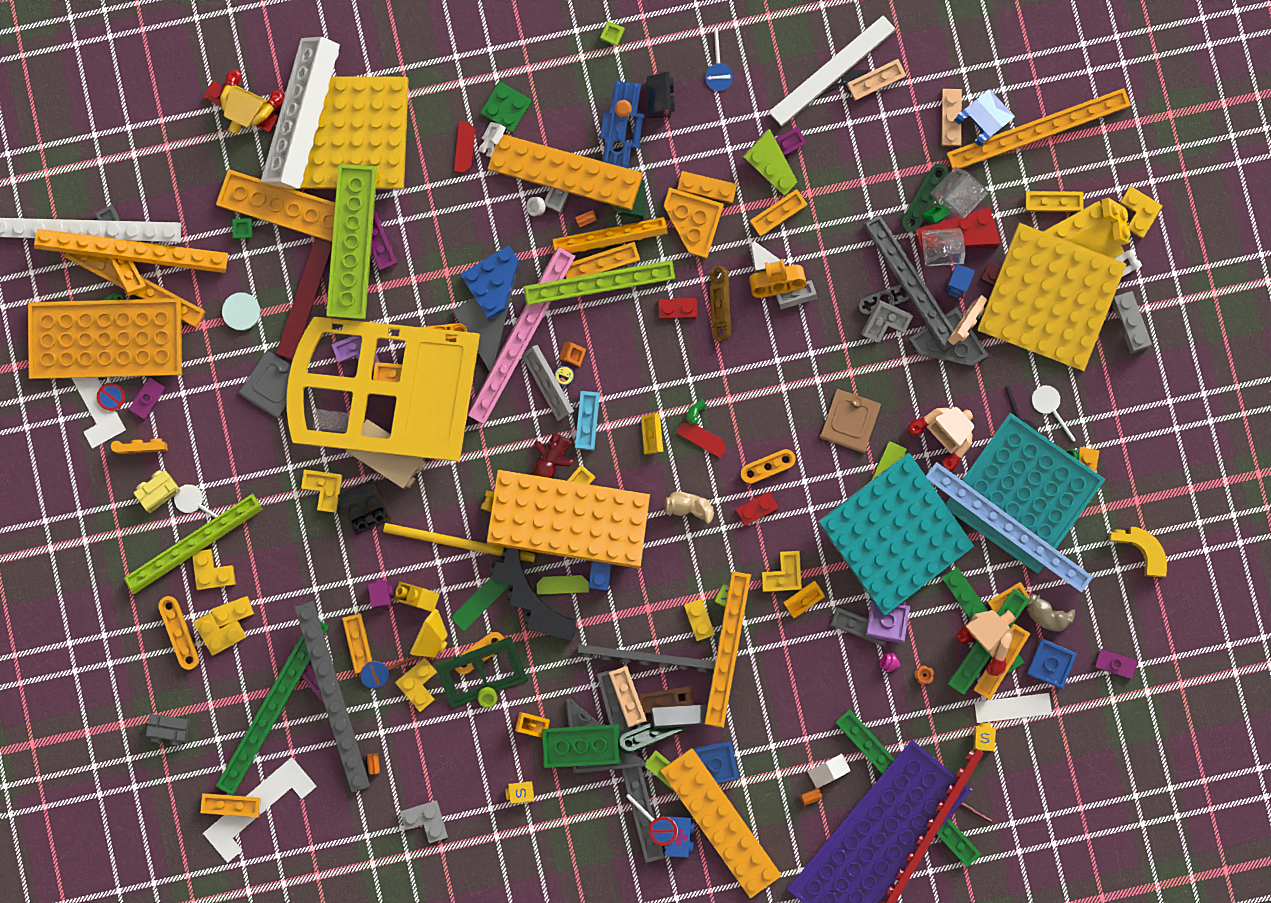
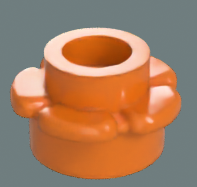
[915,666,934,685]

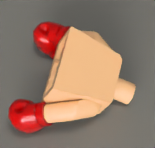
[908,407,974,472]
[957,610,1016,676]

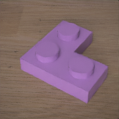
[332,336,380,370]

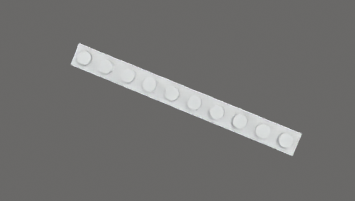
[0,218,181,242]

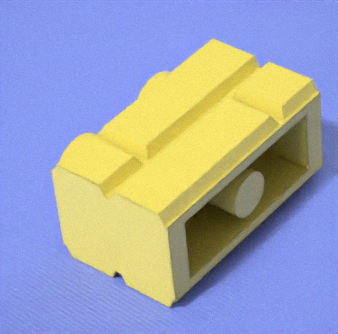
[134,470,181,513]

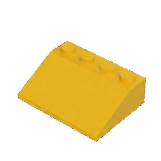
[1043,201,1124,259]

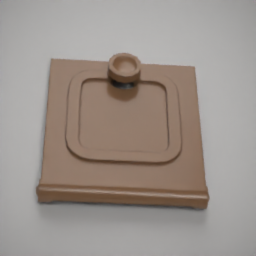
[819,389,881,454]

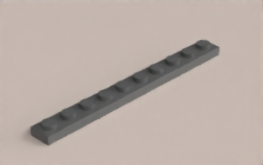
[295,601,370,792]
[597,669,665,863]

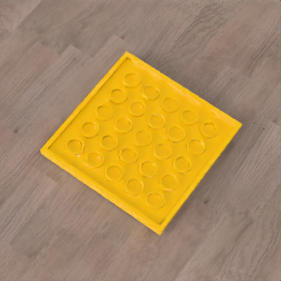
[299,77,409,190]
[977,223,1127,371]

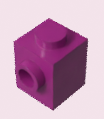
[368,579,394,608]

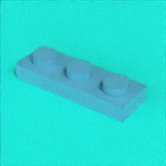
[575,391,600,450]

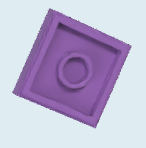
[866,600,910,644]

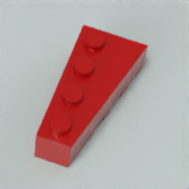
[915,207,1001,251]

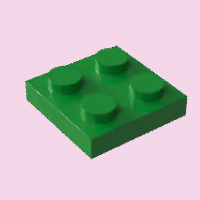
[480,81,532,134]

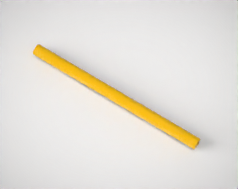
[383,523,536,563]

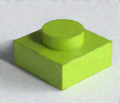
[600,21,625,47]

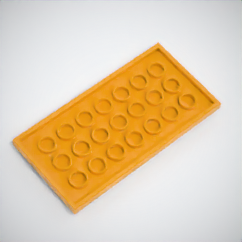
[28,298,182,379]
[487,470,650,569]

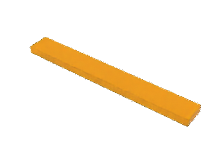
[64,253,206,328]
[704,571,751,728]

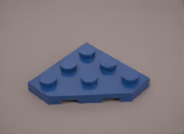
[460,245,520,320]

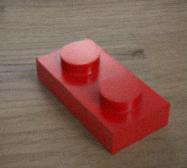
[658,298,697,319]
[736,491,779,526]

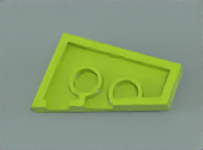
[743,129,797,196]

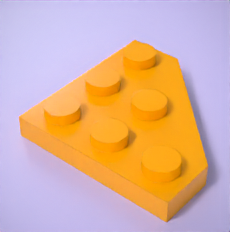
[664,188,724,259]

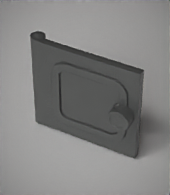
[238,350,291,419]

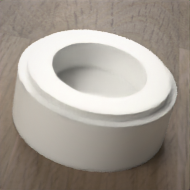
[527,197,545,216]

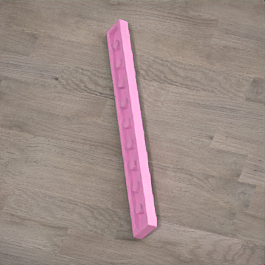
[467,247,575,424]

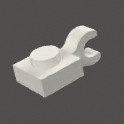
[479,122,506,157]

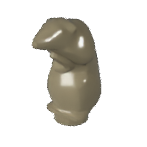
[1026,594,1075,632]

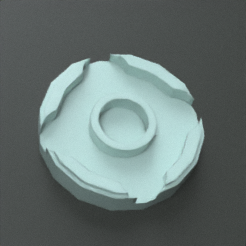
[222,293,261,331]

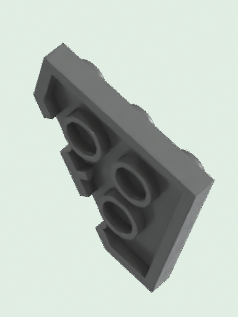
[909,308,988,366]

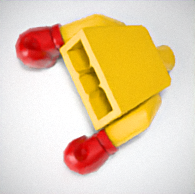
[220,70,285,134]

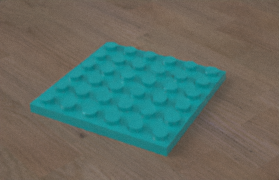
[945,413,1106,574]
[818,453,974,615]

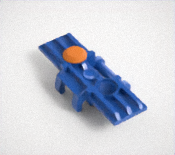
[599,81,645,169]

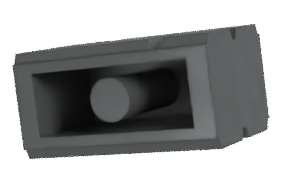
[146,714,190,746]

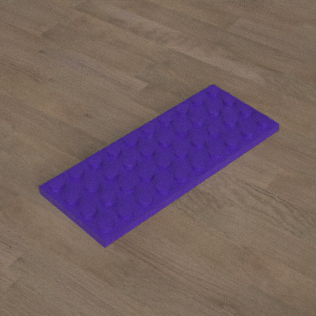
[787,739,972,903]

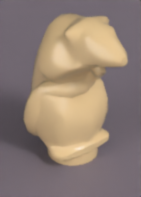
[665,492,714,524]

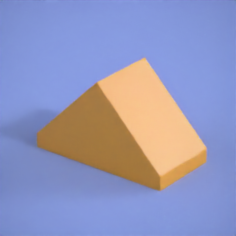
[515,712,550,738]

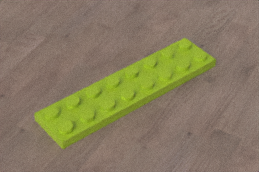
[327,164,377,319]

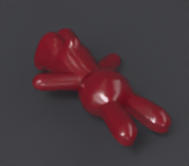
[530,432,574,478]

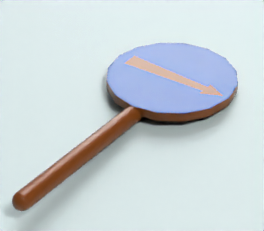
[360,656,422,689]

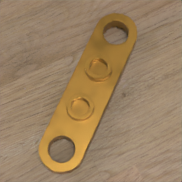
[709,266,731,342]

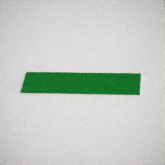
[451,576,509,631]

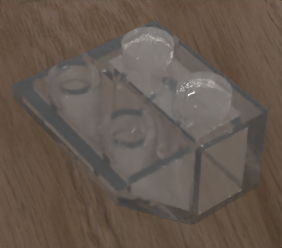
[930,167,989,219]

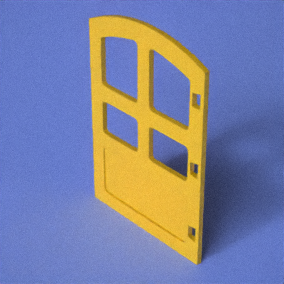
[287,317,480,462]

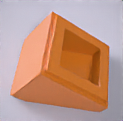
[558,342,586,367]

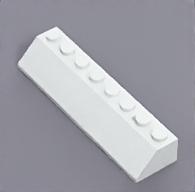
[261,37,340,189]

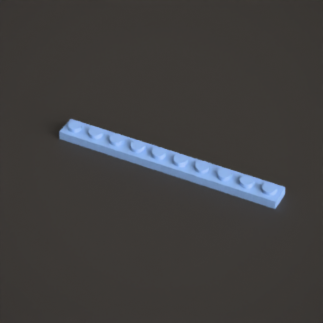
[926,462,1093,593]

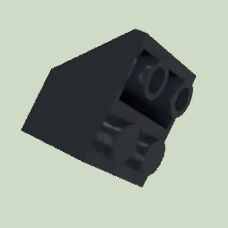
[647,72,675,118]
[338,479,391,535]

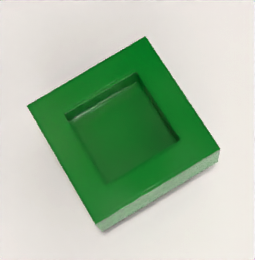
[923,205,950,223]
[233,218,253,239]

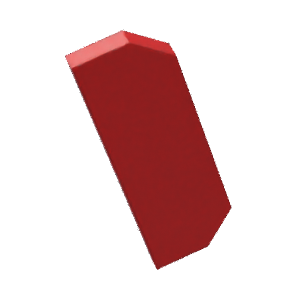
[454,121,475,173]
[676,422,726,459]

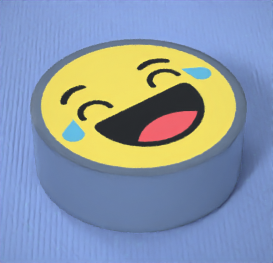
[555,366,574,386]

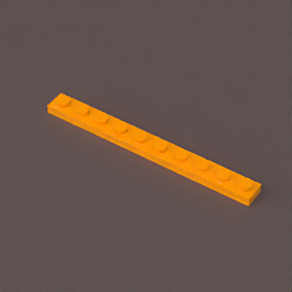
[946,88,1131,172]
[34,229,228,273]

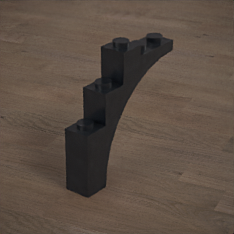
[489,547,577,641]

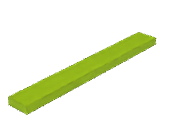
[523,260,675,305]
[124,493,263,594]

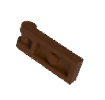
[639,686,695,714]

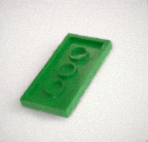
[542,724,621,768]

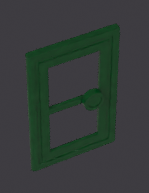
[435,637,528,709]

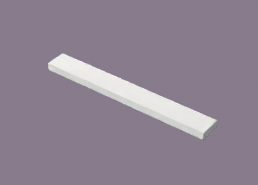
[769,16,896,127]

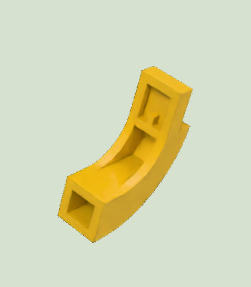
[1108,527,1167,578]

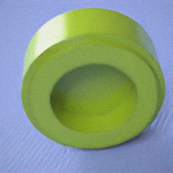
[478,687,497,708]

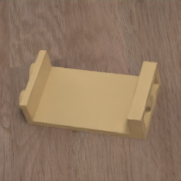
[346,419,426,490]

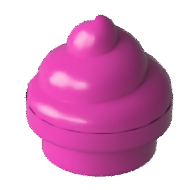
[880,653,900,672]

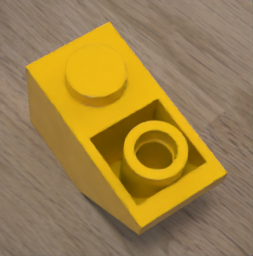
[393,582,440,612]

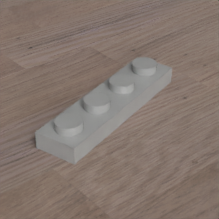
[522,345,574,421]

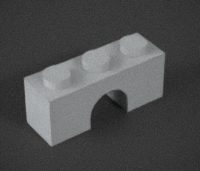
[1111,291,1152,354]

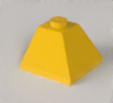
[410,609,448,657]

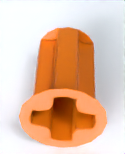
[575,209,597,227]
[367,753,380,774]
[800,788,823,808]

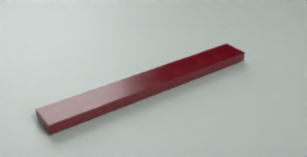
[276,237,332,360]

